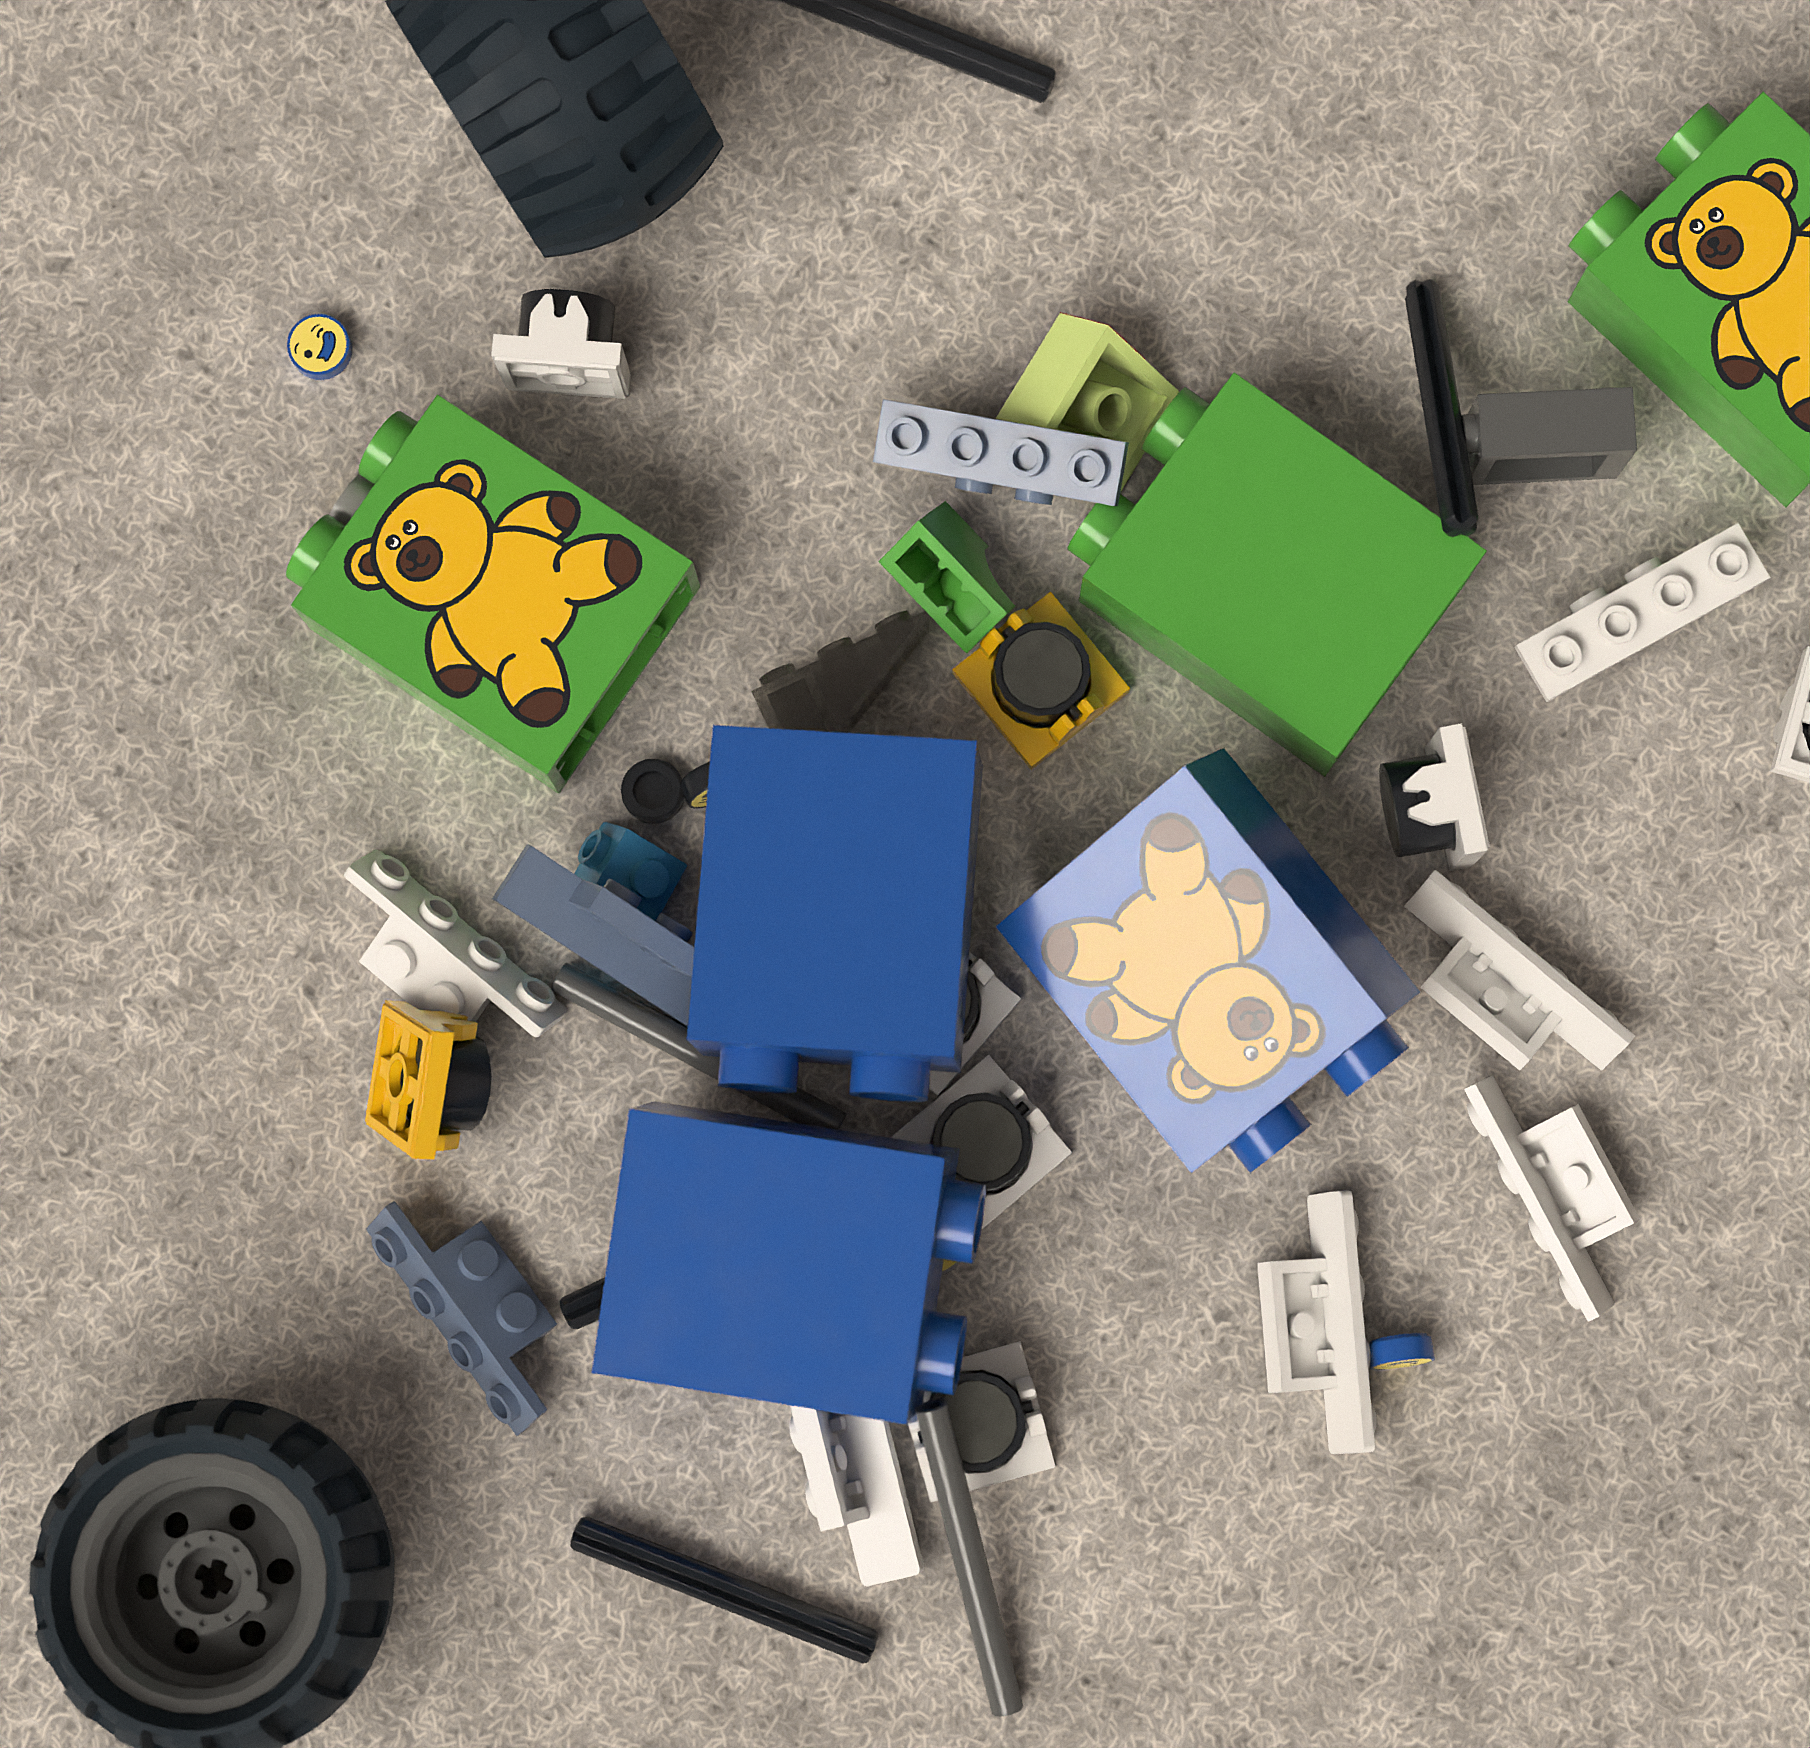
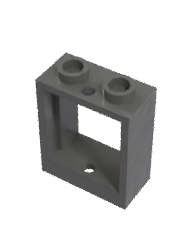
[1462,387,1637,485]

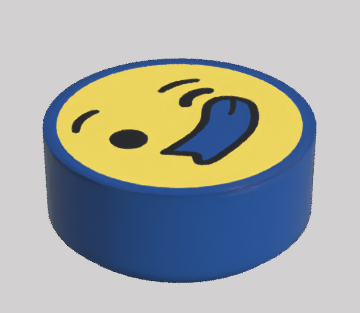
[287,314,352,380]
[1369,1333,1435,1370]

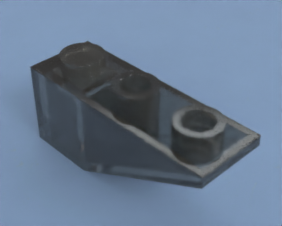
[751,611,929,733]

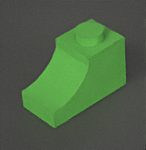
[878,501,1015,654]

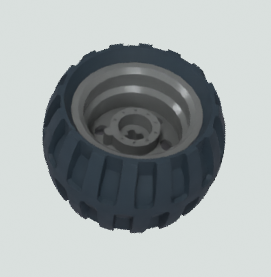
[385,0,724,258]
[29,1398,395,1748]

